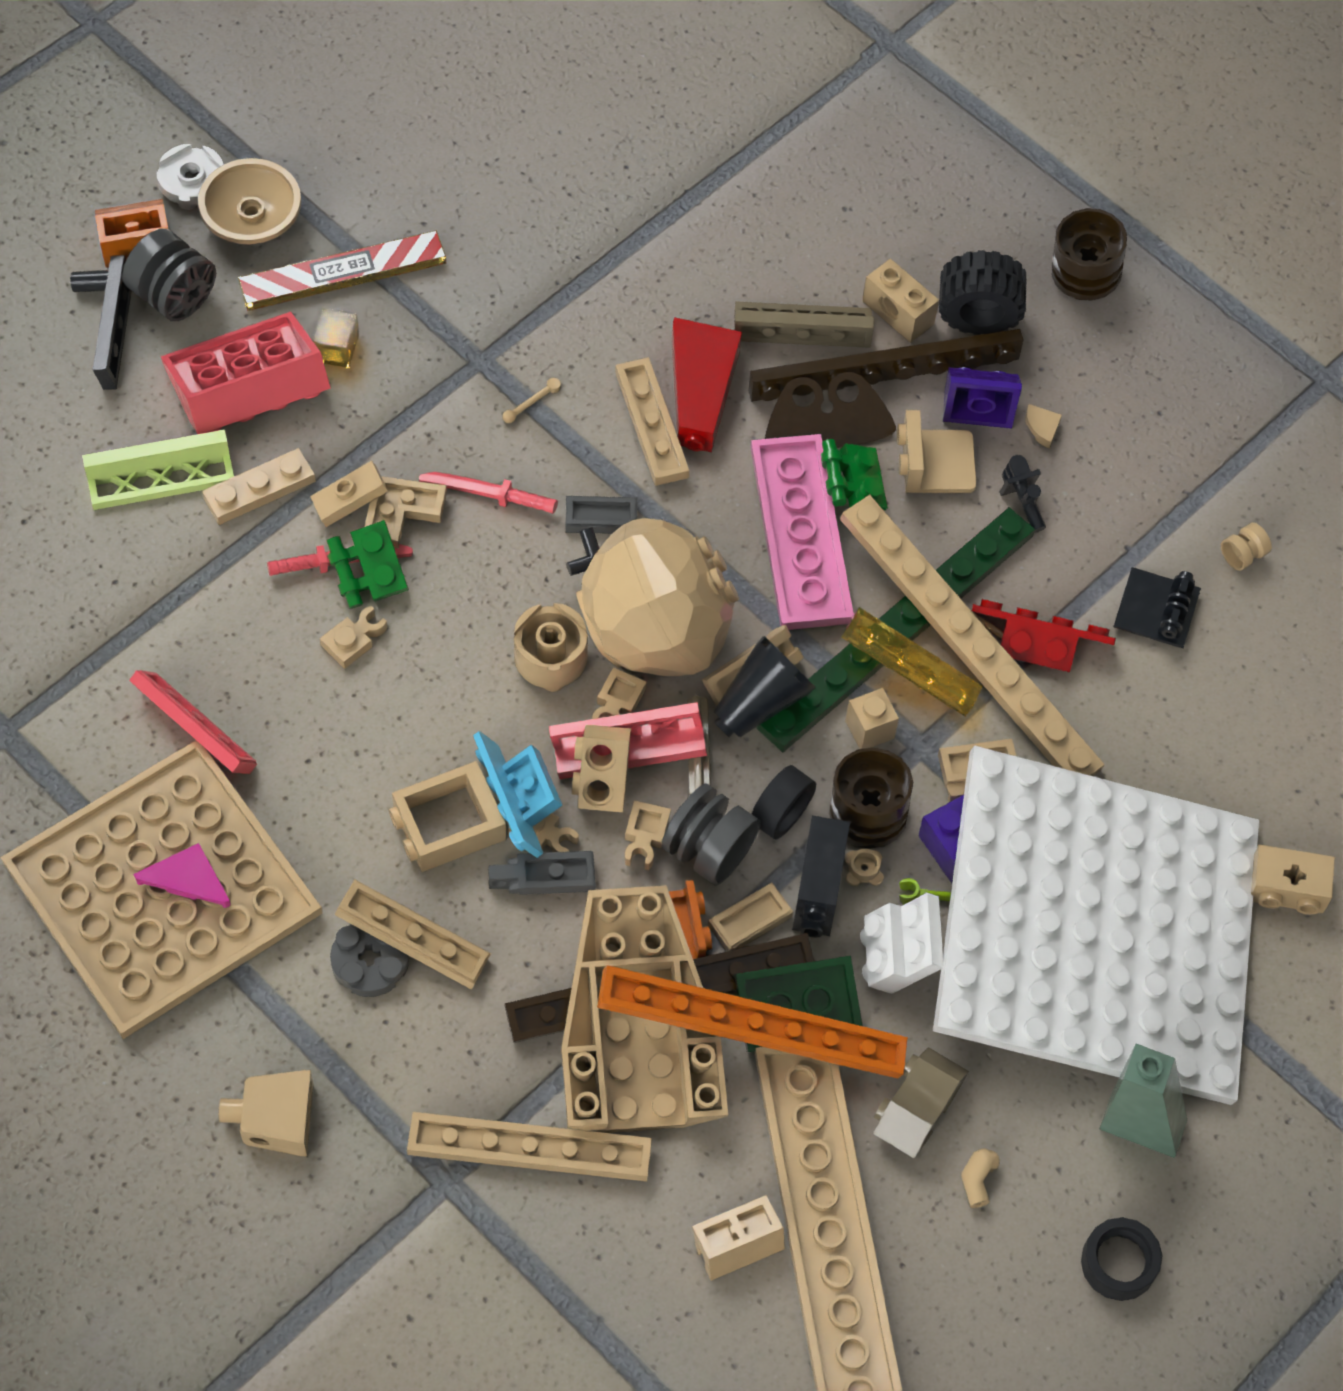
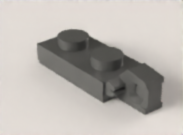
[488,851,596,895]

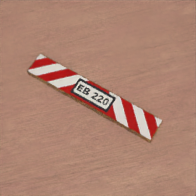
[238,230,446,311]

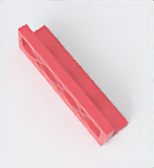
[549,702,707,779]

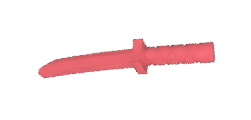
[419,472,558,514]
[267,544,413,576]

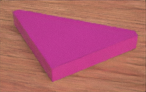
[133,843,231,908]

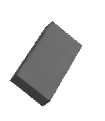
[565,496,638,534]

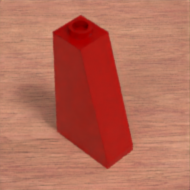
[672,317,742,453]

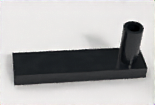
[70,255,132,390]

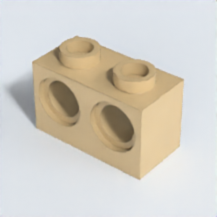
[572,725,631,812]

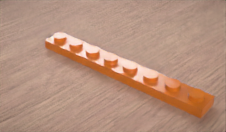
[597,965,908,1079]

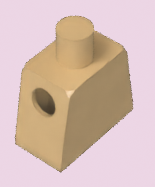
[219,1070,314,1156]

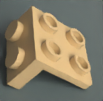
[897,410,976,493]

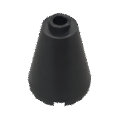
[714,636,816,737]

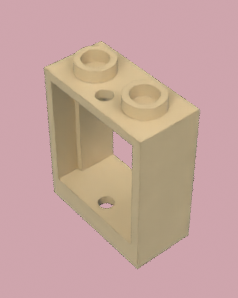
[388,761,506,872]

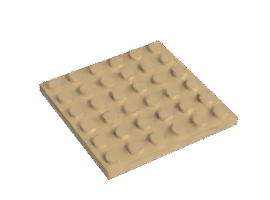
[0,740,323,1039]

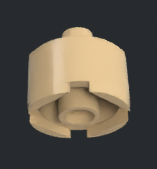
[514,603,588,692]

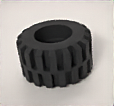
[939,250,1027,335]

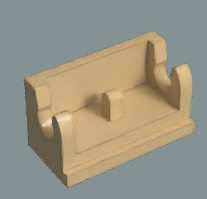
[692,1195,785,1281]

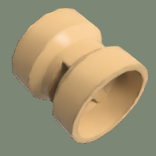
[1220,522,1272,571]

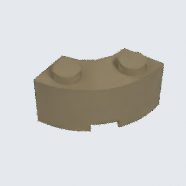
[873,1047,969,1158]

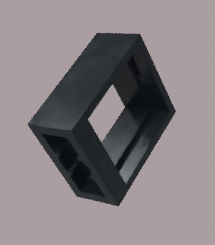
[792,815,850,938]

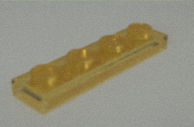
[841,607,983,717]

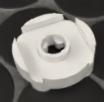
[157,144,224,210]

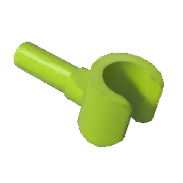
[899,878,951,905]

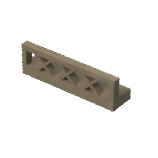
[734,301,874,348]

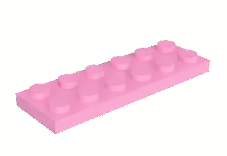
[751,434,854,630]

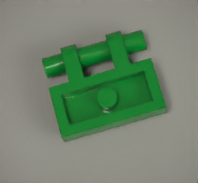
[820,439,888,511]
[327,520,409,609]

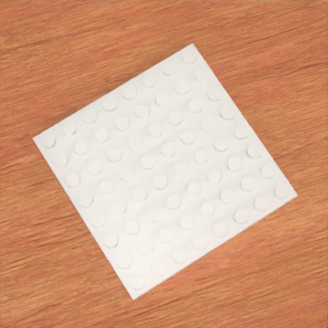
[933,746,1259,1105]

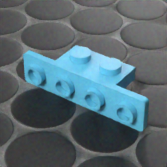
[473,731,562,858]

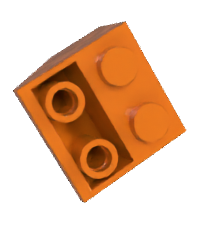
[95,199,169,268]

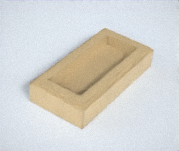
[708,882,793,952]

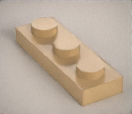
[202,448,316,525]

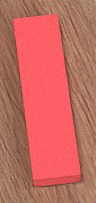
[129,670,257,774]

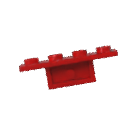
[971,599,1116,672]

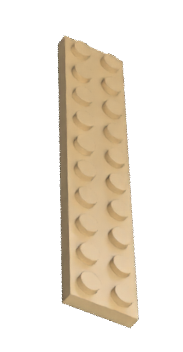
[755,1047,902,1391]

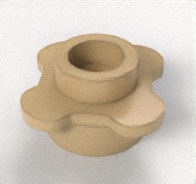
[845,849,884,886]

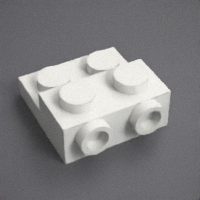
[860,893,943,994]

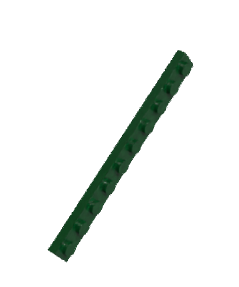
[757,507,1035,753]

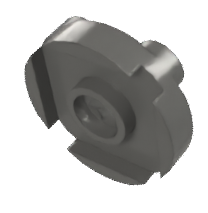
[330,924,409,997]

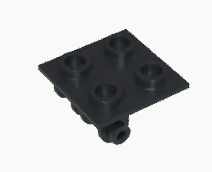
[1113,567,1201,649]

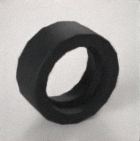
[751,765,817,840]
[1081,1217,1163,1301]

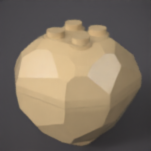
[576,518,739,676]

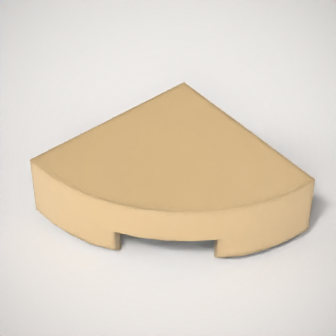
[1025,404,1062,449]

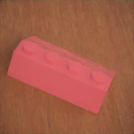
[160,312,331,434]

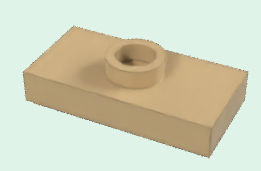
[310,461,388,527]

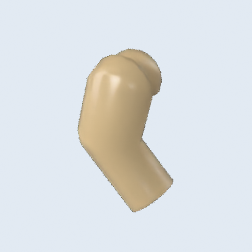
[961,1148,1000,1208]

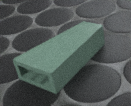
[1099,1043,1188,1158]

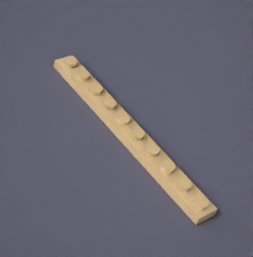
[840,495,1105,776]

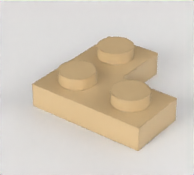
[364,476,447,548]

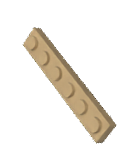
[407,1112,652,1182]

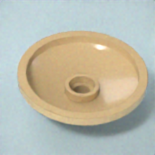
[198,158,301,244]

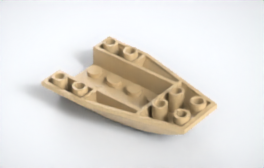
[561,885,728,1133]

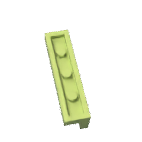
[82,430,234,510]

